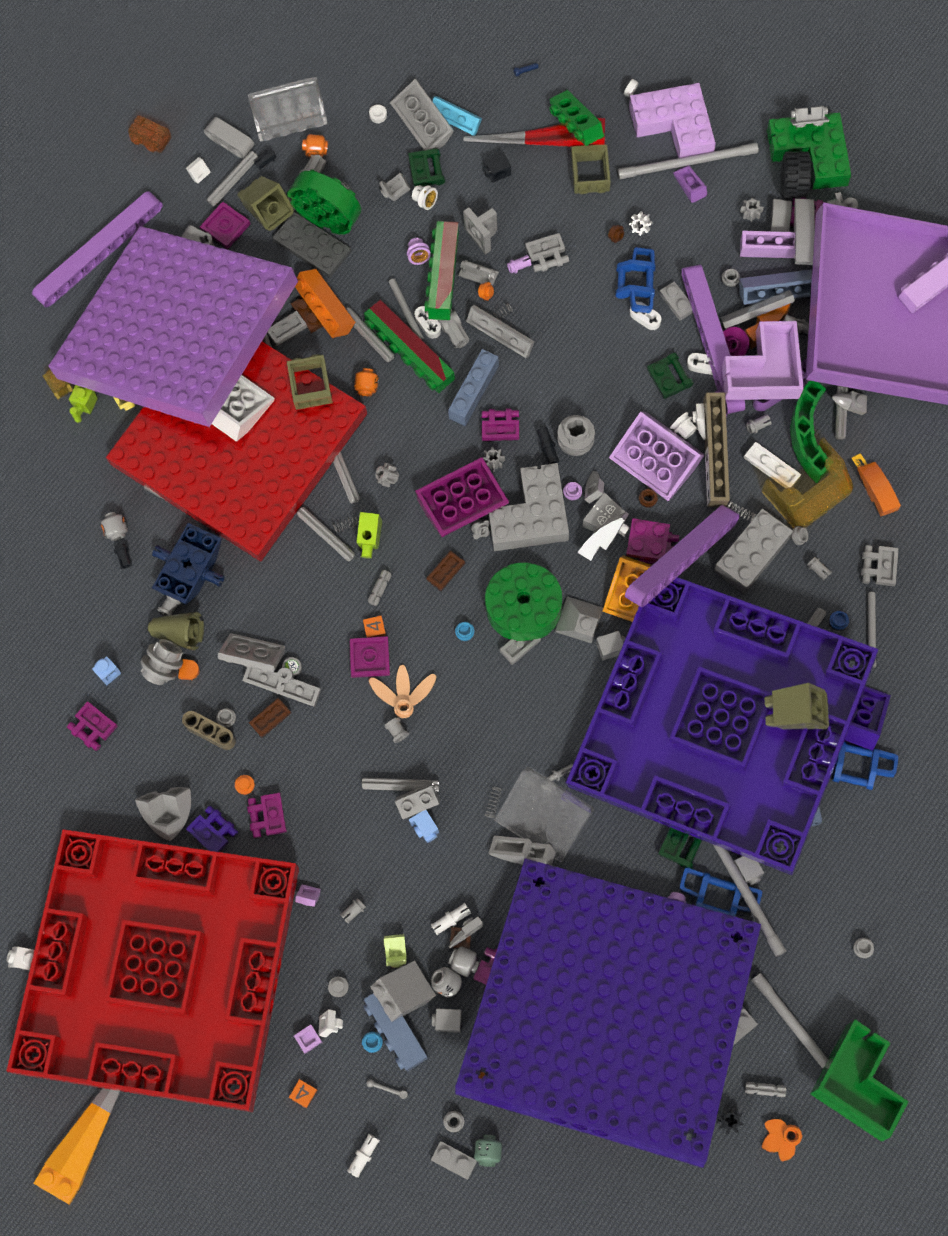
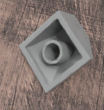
[555,596,603,644]

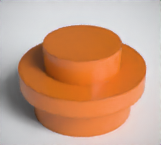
[478,282,494,300]
[235,775,255,795]

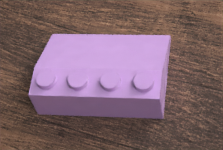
[609,411,705,501]

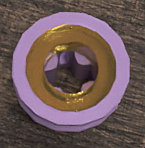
[407,238,431,265]

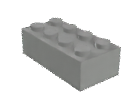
[714,509,793,595]

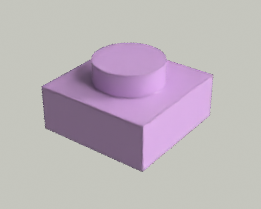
[295,884,321,907]
[294,1025,322,1054]

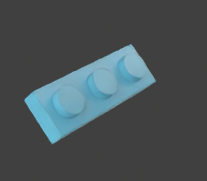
[433,96,482,136]

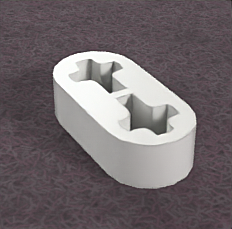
[630,302,661,330]
[415,306,441,338]
[687,353,712,375]

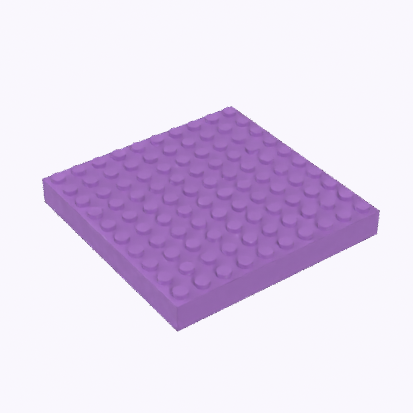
[806,202,948,405]
[49,226,298,427]

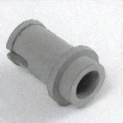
[746,414,771,434]
[807,557,832,581]
[340,898,366,924]

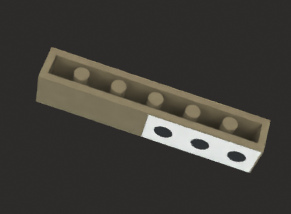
[703,393,730,507]

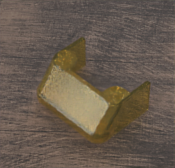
[762,437,853,528]

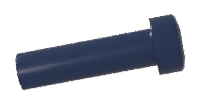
[513,63,539,77]

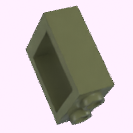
[571,144,611,194]
[287,354,333,410]

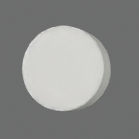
[624,79,639,98]
[369,105,387,123]

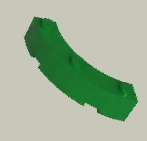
[790,381,834,483]

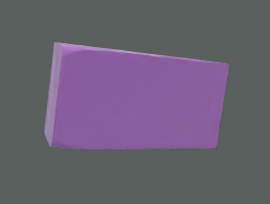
[673,166,707,203]

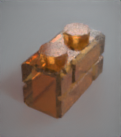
[128,115,171,153]

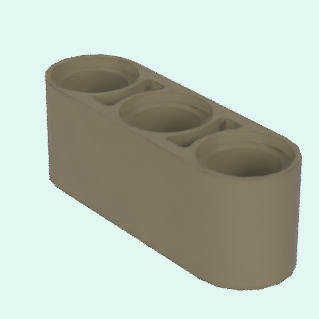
[182,711,236,750]

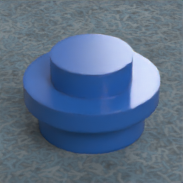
[829,611,849,630]

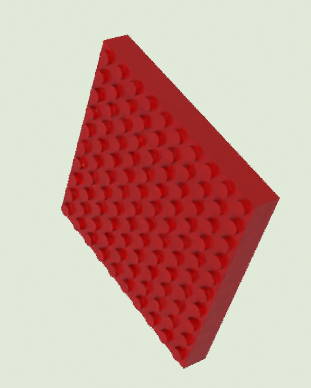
[106,342,367,562]

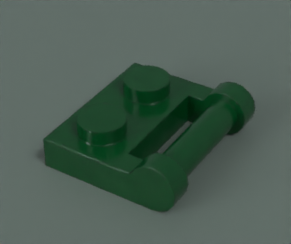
[408,149,445,187]
[647,352,694,399]
[658,828,702,869]

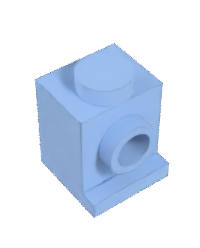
[92,656,121,686]
[409,810,439,843]

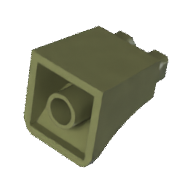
[238,176,293,231]
[764,683,829,729]

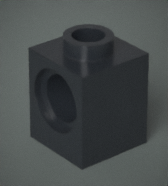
[483,152,511,183]

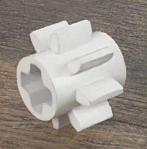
[629,211,653,236]

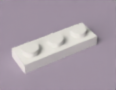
[744,442,801,490]

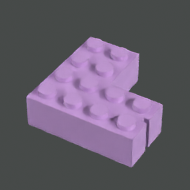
[629,83,715,158]
[722,321,803,400]

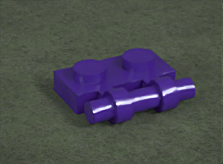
[186,806,238,852]

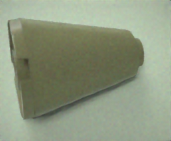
[148,612,204,650]

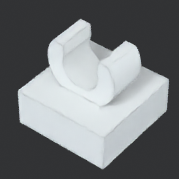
[186,157,211,183]
[318,1009,343,1037]

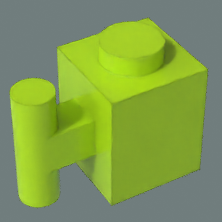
[69,385,98,423]

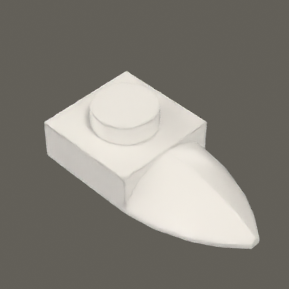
[692,404,705,440]

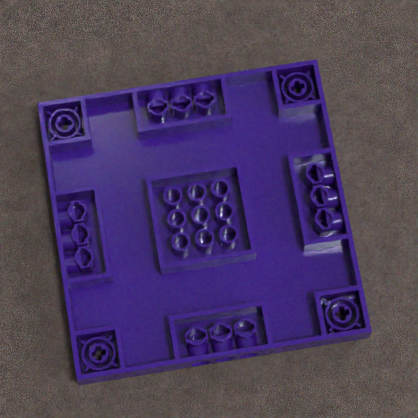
[566,577,878,875]
[455,858,761,1168]

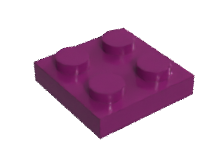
[200,202,251,249]
[626,518,670,561]
[350,636,390,678]

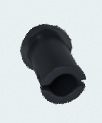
[253,149,277,170]
[114,544,132,569]

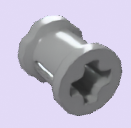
[157,596,181,616]
[384,717,409,743]

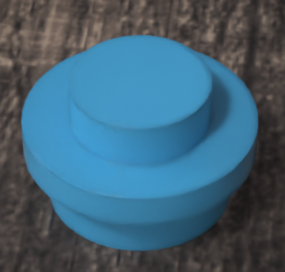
[455,622,474,641]
[362,1032,383,1053]

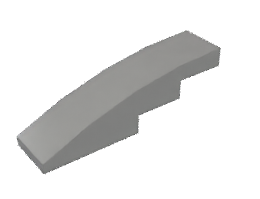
[794,199,815,265]

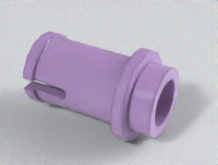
[507,255,531,274]

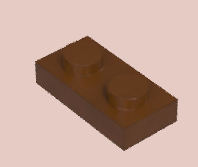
[291,297,323,334]

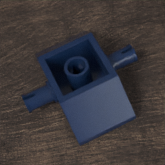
[152,523,225,604]

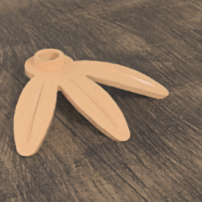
[369,665,437,718]

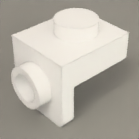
[7,947,34,971]

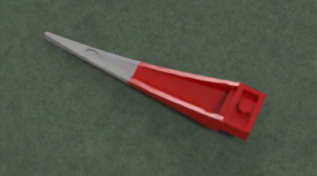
[463,118,605,147]

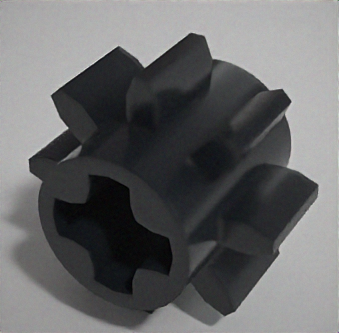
[717,1108,744,1134]

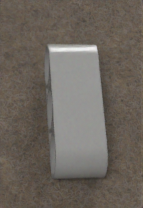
[204,117,255,159]

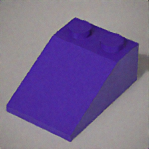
[845,686,891,751]

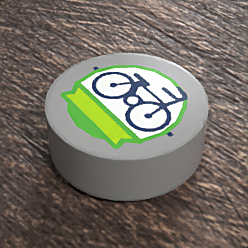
[282,657,302,677]

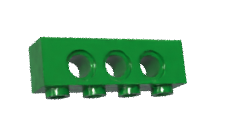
[549,90,604,146]

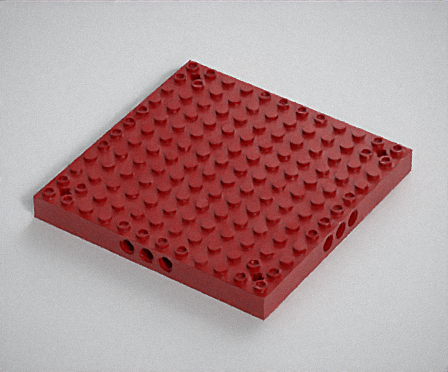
[6,830,299,1112]

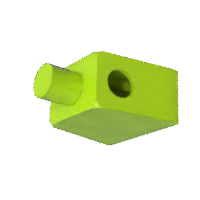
[357,512,382,558]

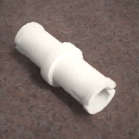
[431,903,471,935]
[347,1134,380,1178]

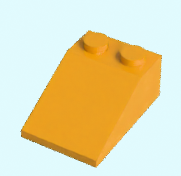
[602,555,652,622]

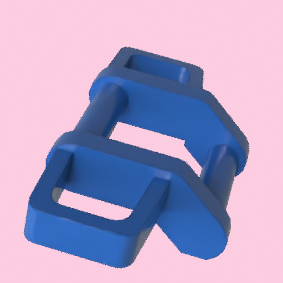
[616,247,655,313]
[832,741,898,790]
[679,868,762,917]

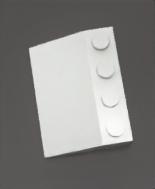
[212,375,275,442]

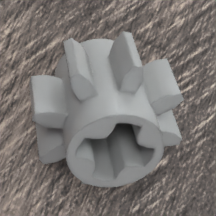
[740,198,763,222]
[483,447,505,472]
[375,463,399,487]

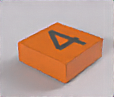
[363,616,386,638]
[289,1079,317,1108]

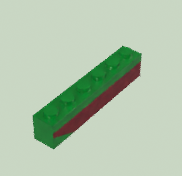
[425,221,459,320]
[364,300,455,393]

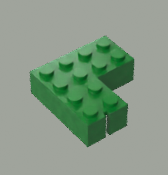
[767,112,851,190]
[810,1020,909,1142]

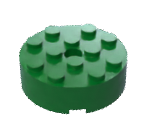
[287,169,361,235]
[485,563,562,642]

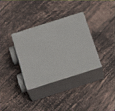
[370,961,436,1022]

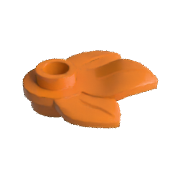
[762,1119,802,1161]

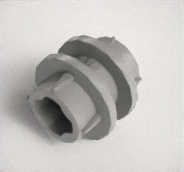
[557,415,595,456]
[140,639,183,685]

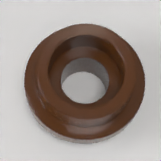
[608,225,624,243]
[639,489,658,508]

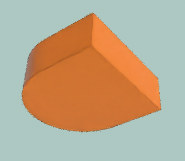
[178,659,200,680]

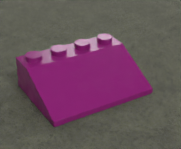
[416,457,509,537]

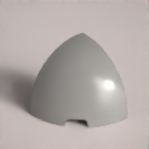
[135,787,191,841]

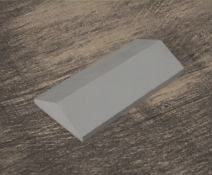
[390,79,454,150]

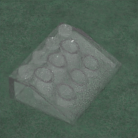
[247,76,327,141]
[494,767,595,862]

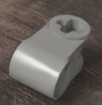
[181,225,215,246]

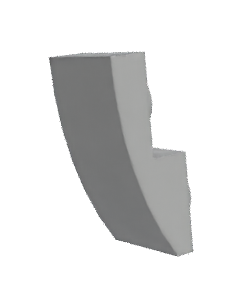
[770,199,792,232]

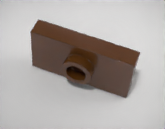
[426,550,465,591]
[249,698,291,738]

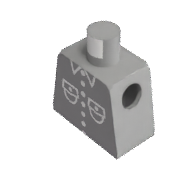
[583,493,631,537]

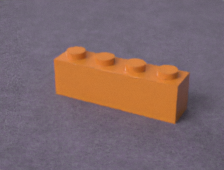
[295,269,356,338]

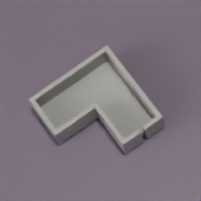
[489,463,569,551]

